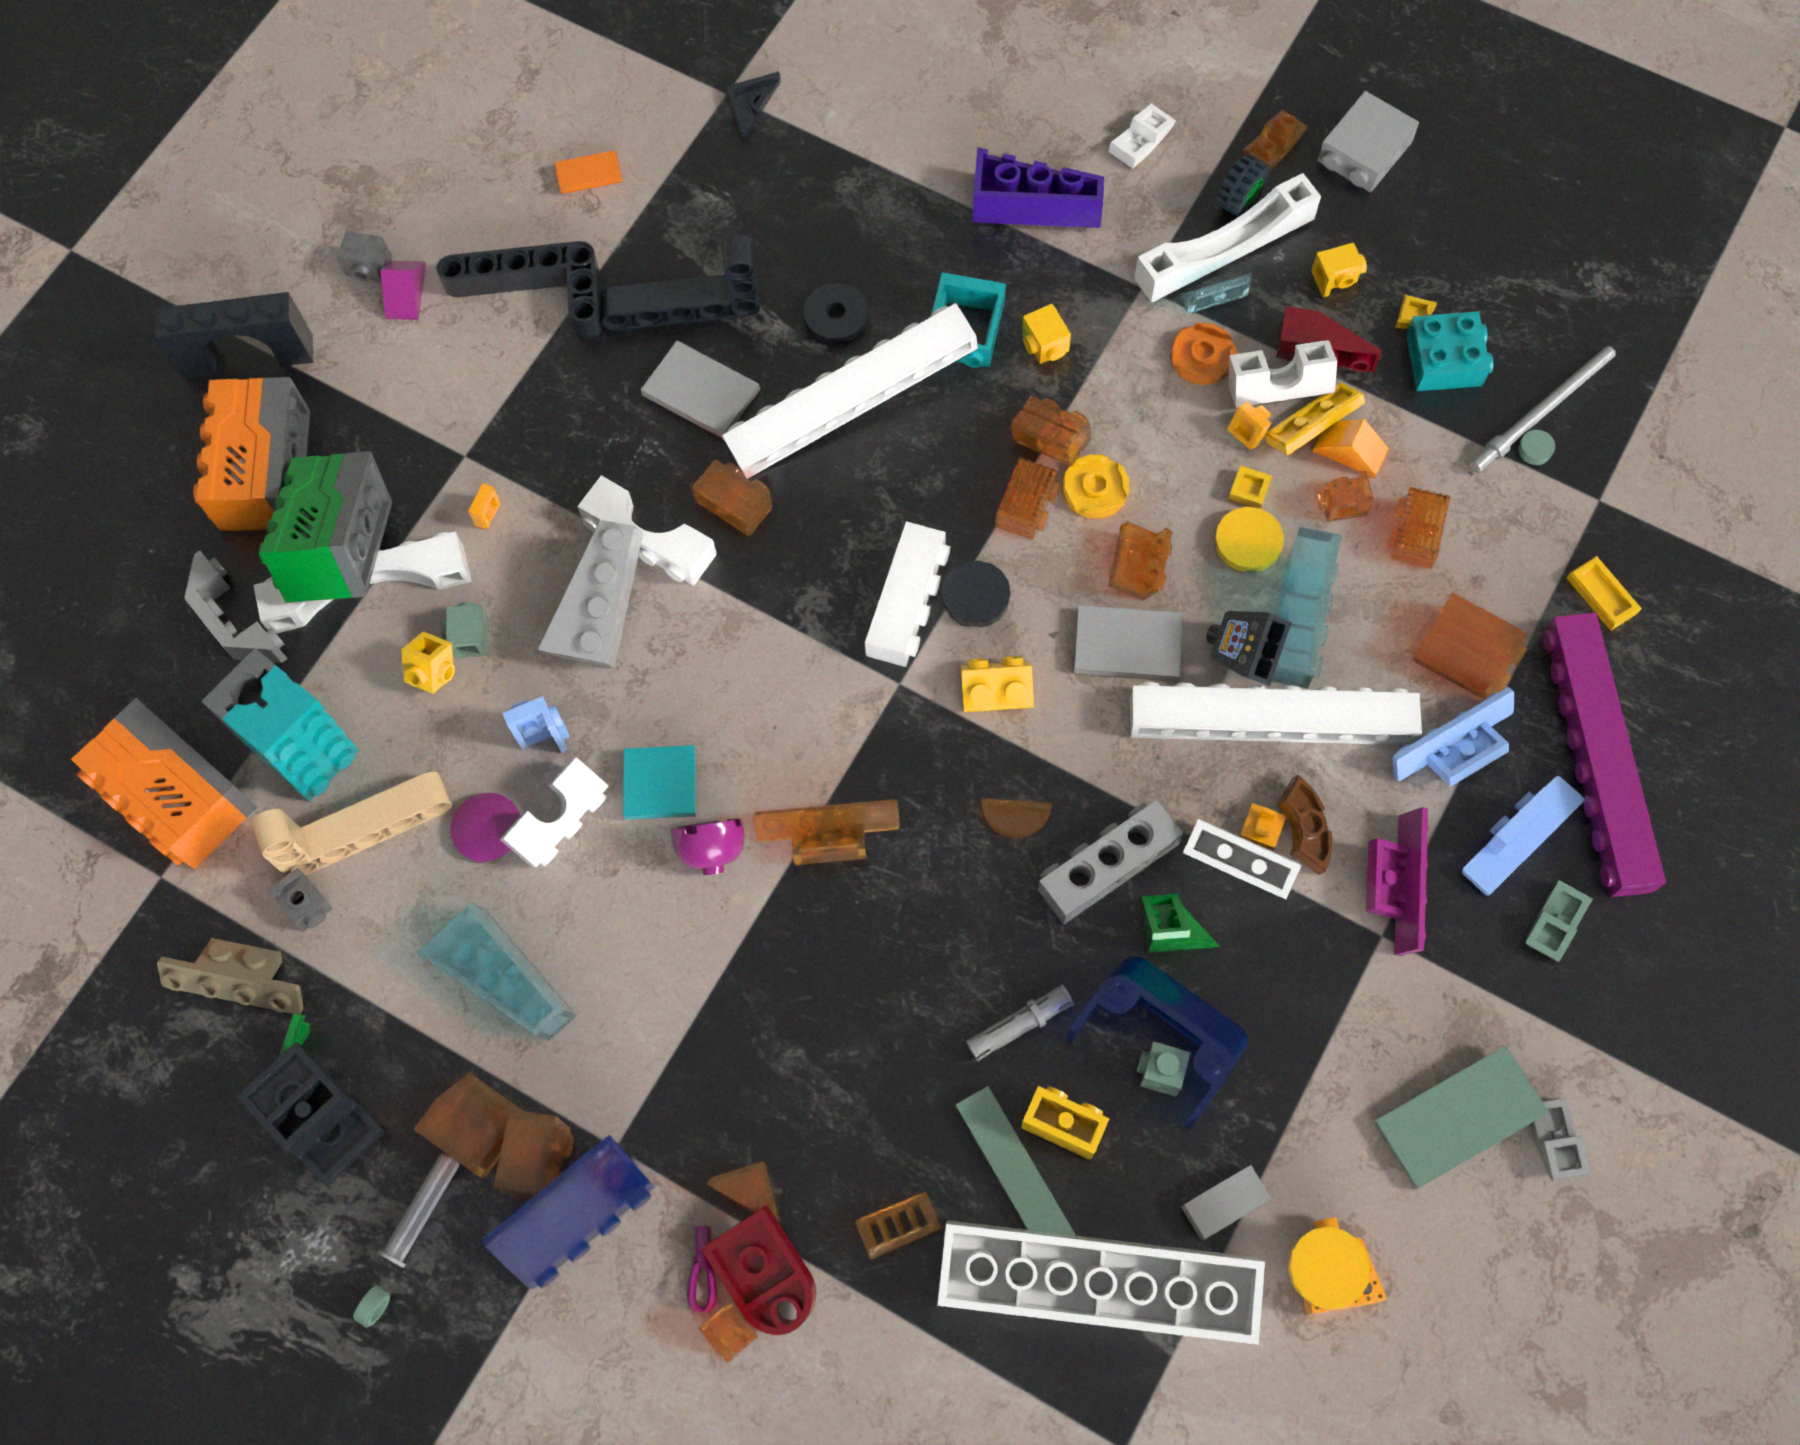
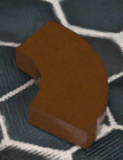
[1277,775,1332,875]

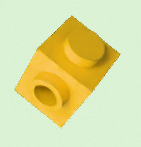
[1022,304,1071,364]

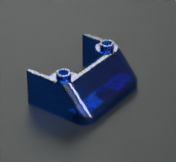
[1066,956,1248,1130]

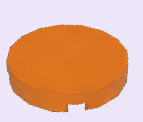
[1170,322,1237,385]

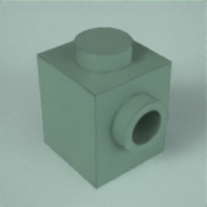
[441,602,489,658]
[1136,1042,1190,1097]

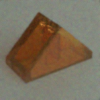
[707,1161,781,1222]

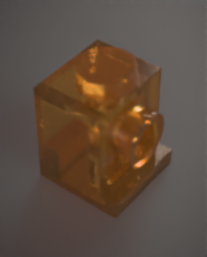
[1317,471,1374,522]
[699,1302,759,1363]

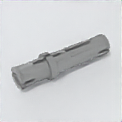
[966,984,1074,1062]

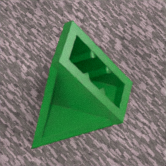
[1141,894,1220,953]

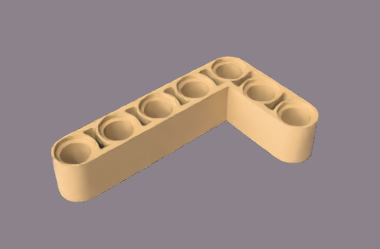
[250,772,452,876]

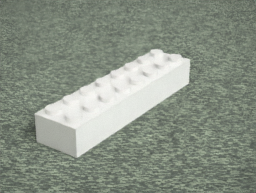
[938,1220,1265,1345]

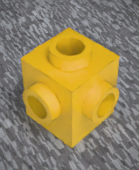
[401,631,455,694]

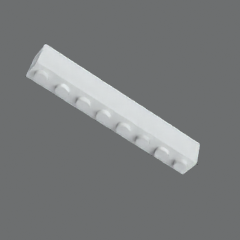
[722,303,978,479]
[1130,682,1422,745]

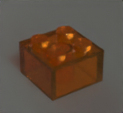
[493,1109,573,1204]

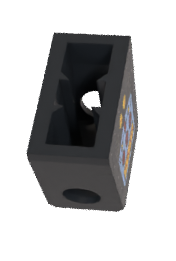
[1206,611,1292,686]

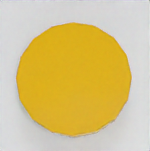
[1062,454,1129,519]
[1215,506,1284,573]
[1288,1227,1370,1310]

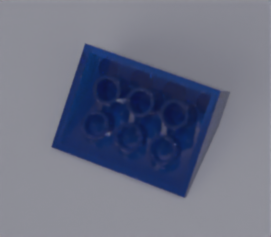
[481,1134,655,1289]

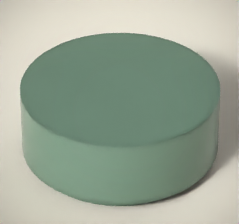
[1518,430,1555,465]
[353,1285,390,1328]

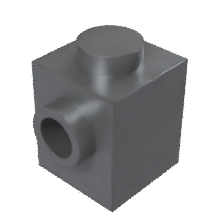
[336,231,392,282]

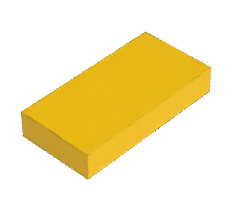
[1566,556,1642,631]

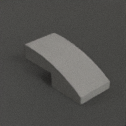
[1531,1098,1591,1181]
[1181,1165,1272,1241]

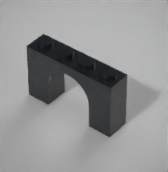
[155,292,314,379]

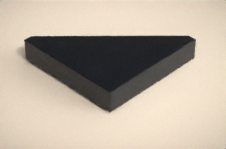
[724,71,781,138]

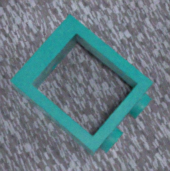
[931,272,1006,368]

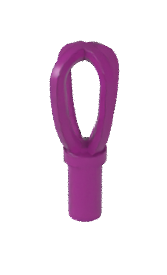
[687,1226,717,1313]

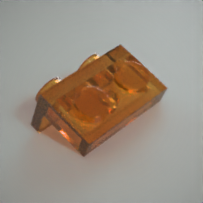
[1108,521,1172,601]

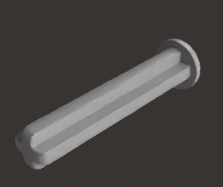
[377,1154,459,1268]

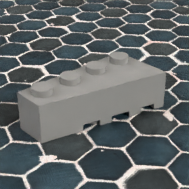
[538,520,643,668]

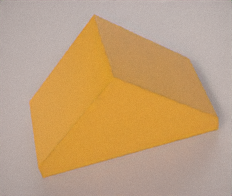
[1313,419,1389,478]

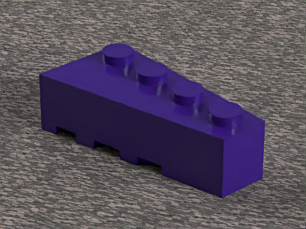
[973,147,1104,228]

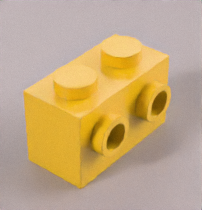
[1021,1086,1109,1161]

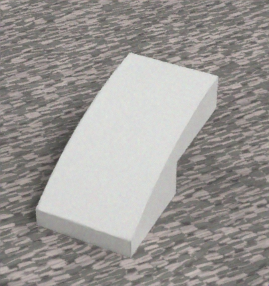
[1108,104,1176,169]

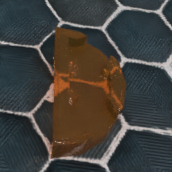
[981,798,1052,838]

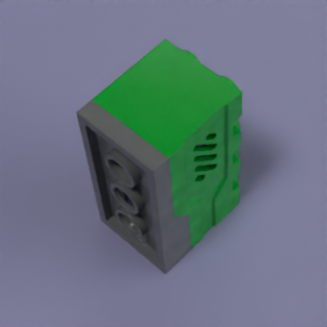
[259,451,392,603]

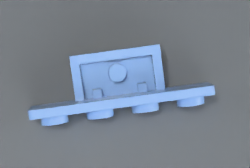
[1393,687,1514,787]
[1462,776,1584,896]

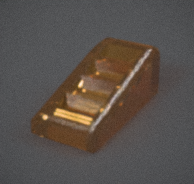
[855,1192,941,1260]

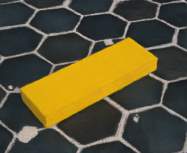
[1264,382,1365,456]

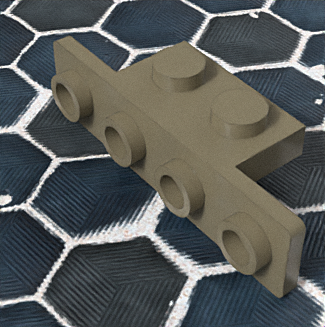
[157,938,303,1014]

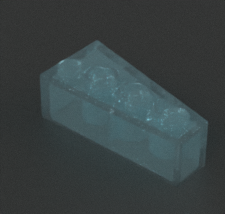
[416,902,577,1041]

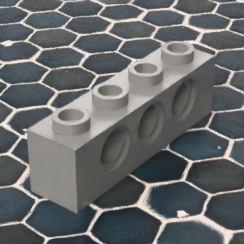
[1038,800,1184,924]

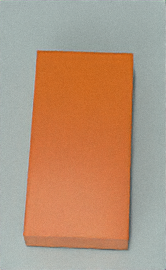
[554,150,623,194]

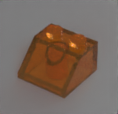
[413,1073,530,1179]

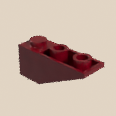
[1276,306,1382,372]

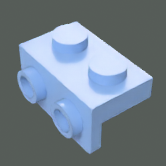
[502,696,570,753]

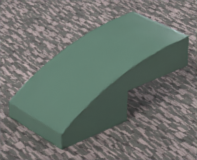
[1525,880,1592,962]

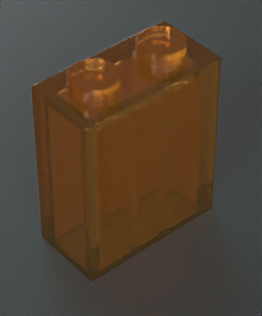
[1412,592,1528,700]

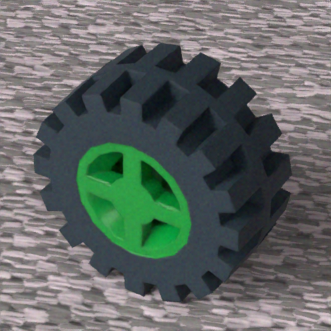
[1216,154,1271,217]

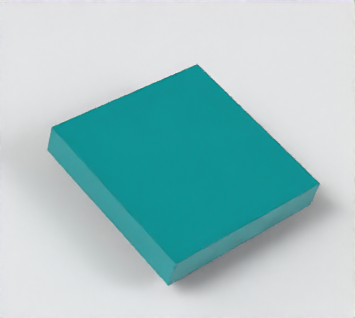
[623,745,696,820]

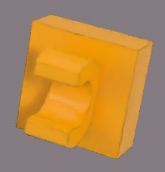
[1227,402,1271,450]
[1240,803,1286,851]

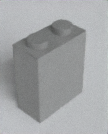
[1318,91,1419,192]

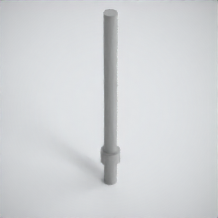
[1470,346,1616,473]

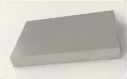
[641,341,760,439]
[1074,605,1183,681]

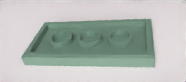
[1374,1045,1550,1189]

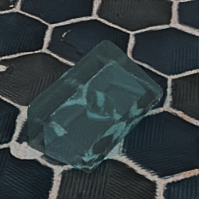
[1180,273,1252,314]

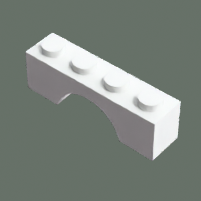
[577,476,717,586]

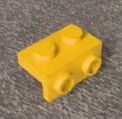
[960,656,1034,712]

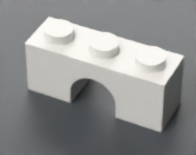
[1229,340,1337,408]
[500,757,608,868]

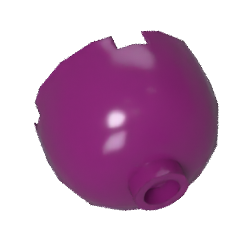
[670,818,744,875]

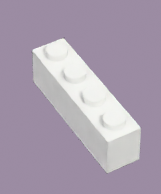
[865,522,950,667]

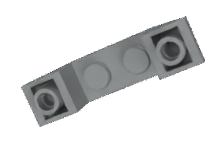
[184,551,287,663]

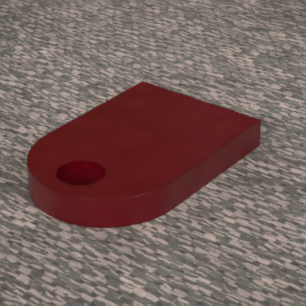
[701,1204,816,1335]

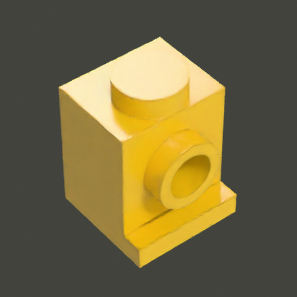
[1311,243,1367,297]

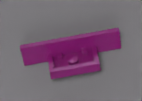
[1366,807,1429,956]

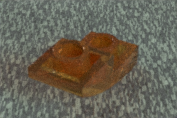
[1241,110,1308,170]

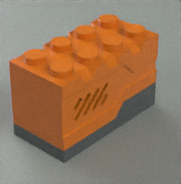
[193,377,310,531]
[71,698,257,870]

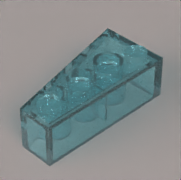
[1271,527,1341,689]

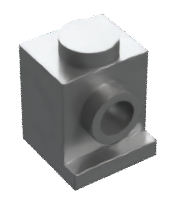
[267,868,333,932]

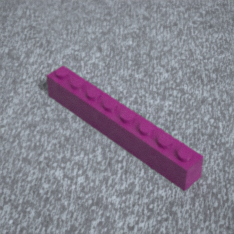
[1543,612,1666,897]

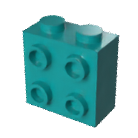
[1406,312,1493,391]

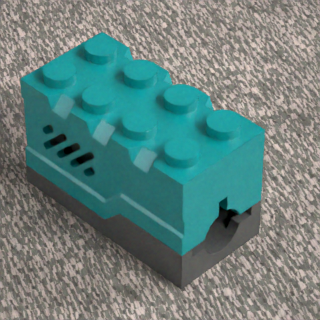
[201,648,359,802]

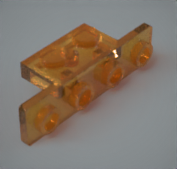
[754,799,900,865]

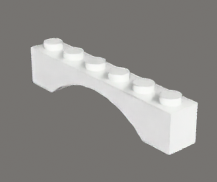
[1134,173,1321,303]
[254,531,472,634]

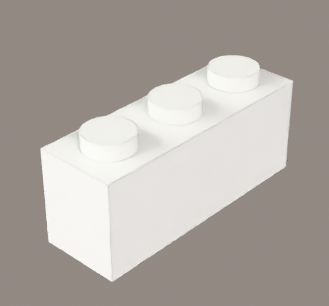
[1183,819,1302,899]

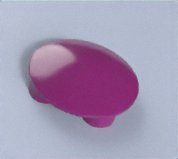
[450,793,520,863]

